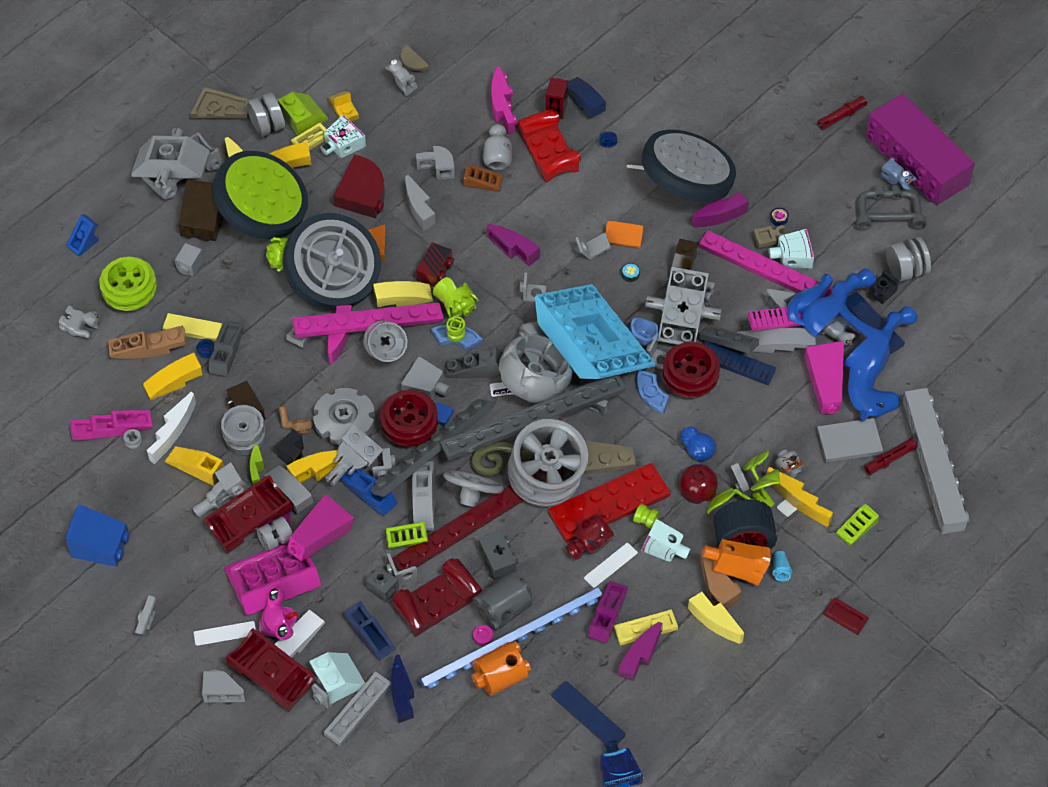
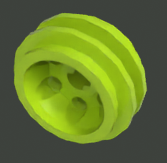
[99,257,157,311]

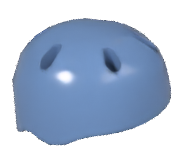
[629,318,659,346]

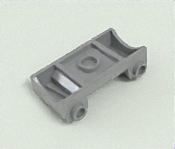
[142,132,222,199]

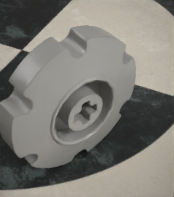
[313,388,375,445]

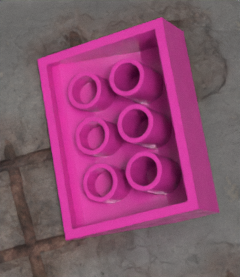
[224,542,322,616]

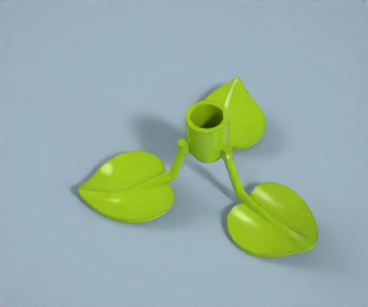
[707,450,780,515]

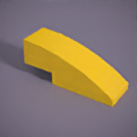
[269,142,311,169]
[143,353,203,400]
[286,450,342,483]

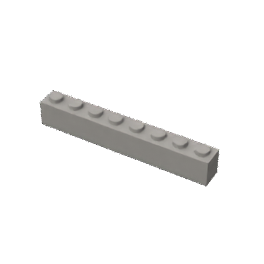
[902,388,969,534]

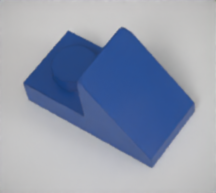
[66,214,99,256]

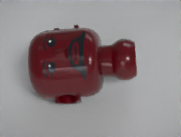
[566,515,614,560]

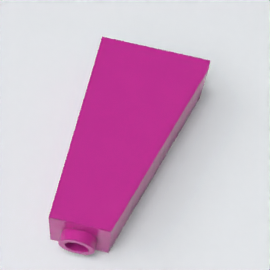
[804,341,844,415]
[287,494,354,561]

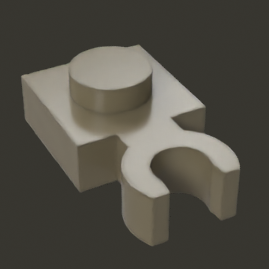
[753,225,788,248]

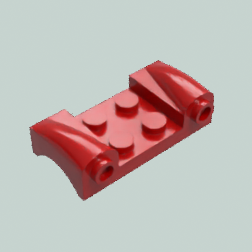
[518,109,581,183]

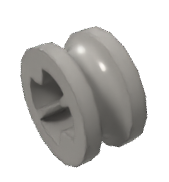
[123,429,142,449]

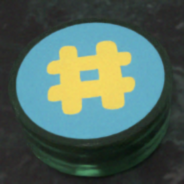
[621,263,640,282]

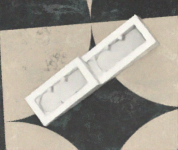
[275,610,325,657]

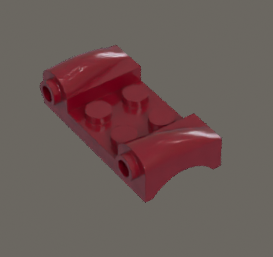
[204,475,293,553]
[392,558,482,637]
[226,628,316,711]

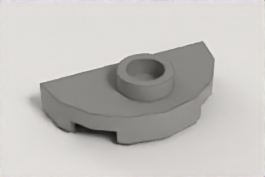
[135,595,157,635]

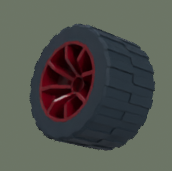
[713,499,777,550]

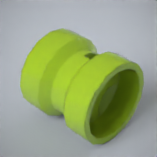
[446,316,466,342]
[633,504,660,529]

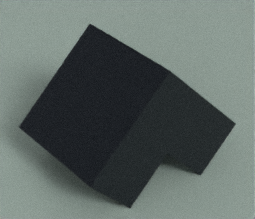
[276,429,304,465]

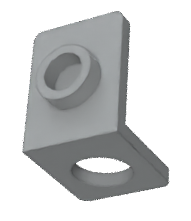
[576,233,611,260]
[520,272,546,302]
[646,337,666,370]
[386,553,418,584]
[312,683,337,709]

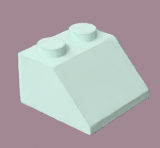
[309,652,365,704]

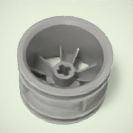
[507,419,588,507]

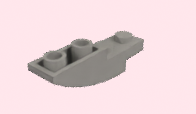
[412,461,435,532]

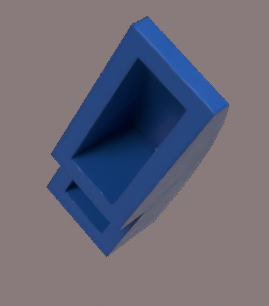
[340,467,397,516]

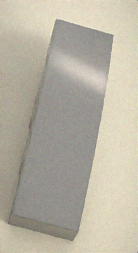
[737,328,816,354]

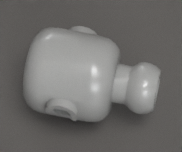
[483,124,512,170]

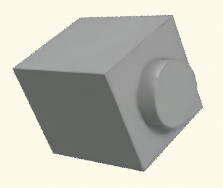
[175,243,204,276]

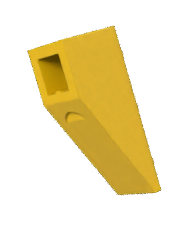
[165,446,224,486]

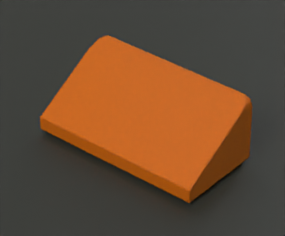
[605,221,644,248]
[368,225,386,262]

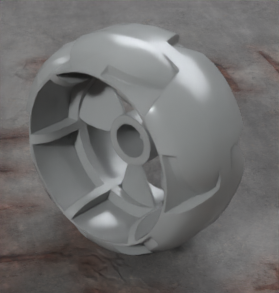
[499,334,573,404]

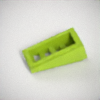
[836,504,879,546]
[386,521,428,550]

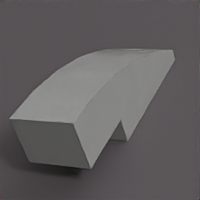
[405,175,436,231]
[264,465,313,514]

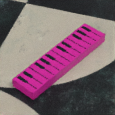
[748,308,802,331]

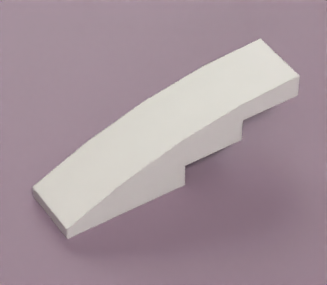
[147,392,196,464]

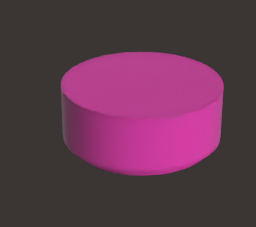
[473,625,493,646]

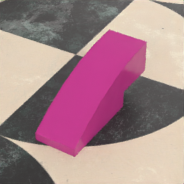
[328,305,352,364]

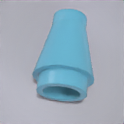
[773,551,792,582]

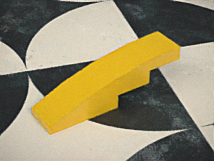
[767,467,833,528]

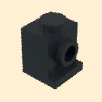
[868,270,899,305]

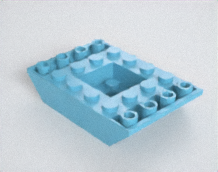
[535,284,655,379]

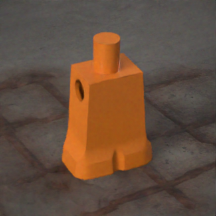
[702,539,771,586]

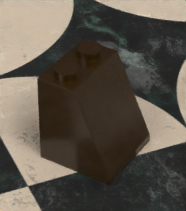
[178,179,223,241]

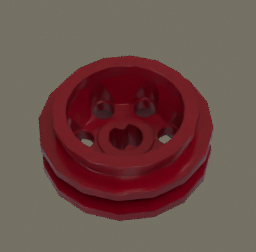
[662,342,720,398]
[380,390,439,447]

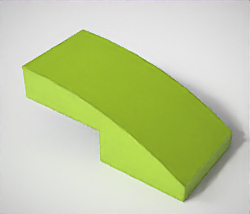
[250,445,264,485]

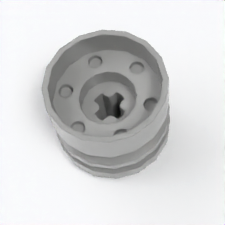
[886,236,931,282]
[363,320,408,362]

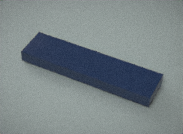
[846,291,905,354]
[552,681,626,746]

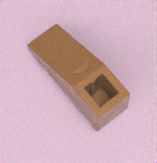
[700,550,741,610]

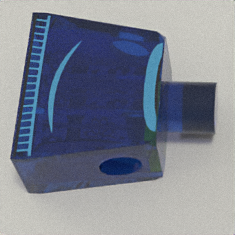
[600,740,643,787]

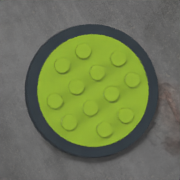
[212,150,308,240]

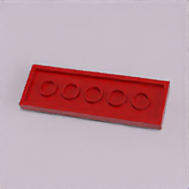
[548,463,671,543]

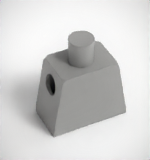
[401,356,450,400]

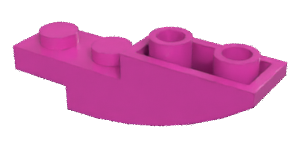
[491,66,517,134]

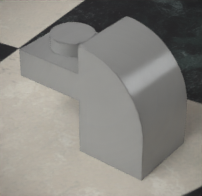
[416,146,455,180]

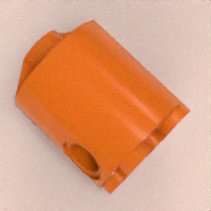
[471,641,531,696]

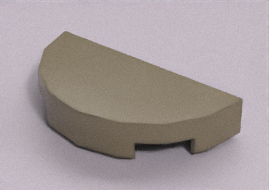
[401,45,429,72]

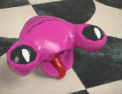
[259,587,299,640]

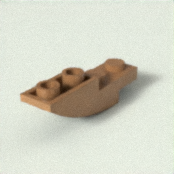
[108,325,187,359]

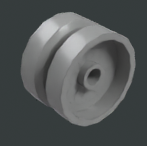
[246,92,285,137]
[221,405,266,455]

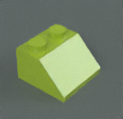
[277,92,328,136]

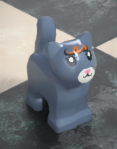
[881,157,916,190]

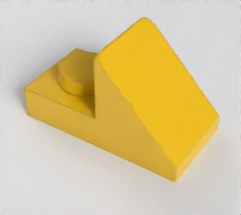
[328,91,359,122]

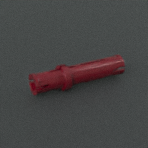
[817,95,867,130]
[864,438,917,476]

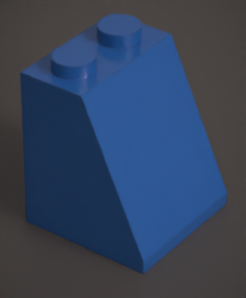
[65,504,130,567]

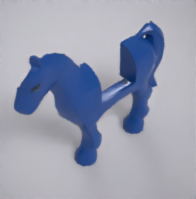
[787,268,918,422]

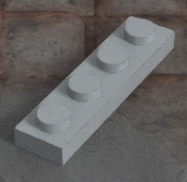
[324,672,392,747]

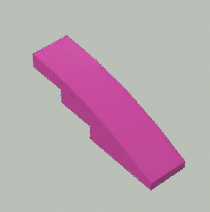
[70,410,152,440]

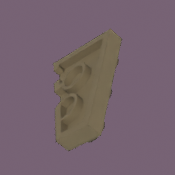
[190,87,249,118]
[583,440,636,475]

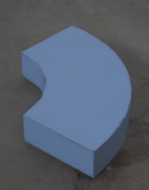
[431,325,483,351]
[637,370,669,414]

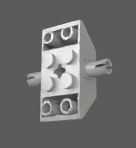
[131,128,210,189]
[645,267,722,345]

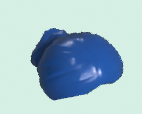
[680,426,716,462]

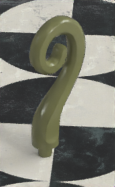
[471,441,546,477]

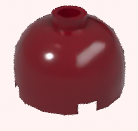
[679,464,718,504]

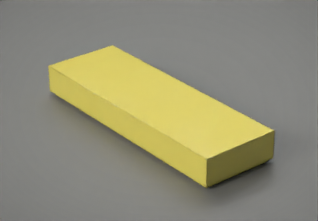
[162,313,223,342]
[614,609,678,646]

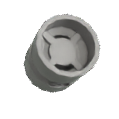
[256,517,292,552]

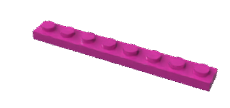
[699,230,832,297]
[292,303,444,338]

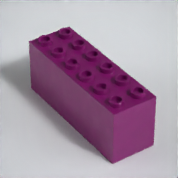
[866,93,975,206]

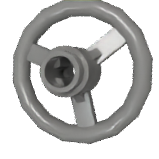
[443,470,504,507]

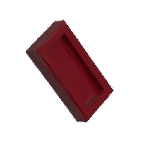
[823,597,869,635]

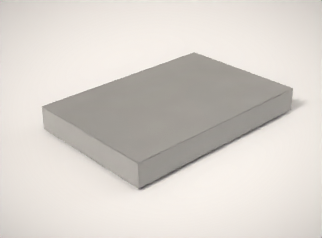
[817,418,883,463]

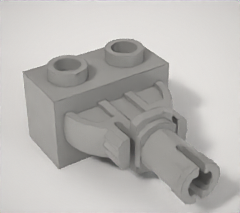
[325,424,383,486]
[192,462,252,517]

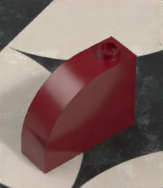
[334,154,385,218]

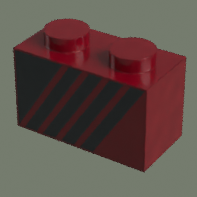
[546,78,568,119]
[416,242,454,287]

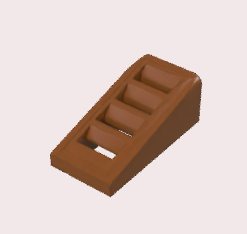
[464,164,503,192]

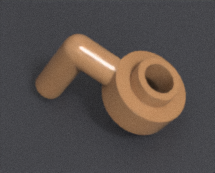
[279,405,312,434]

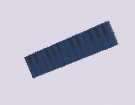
[704,341,776,386]

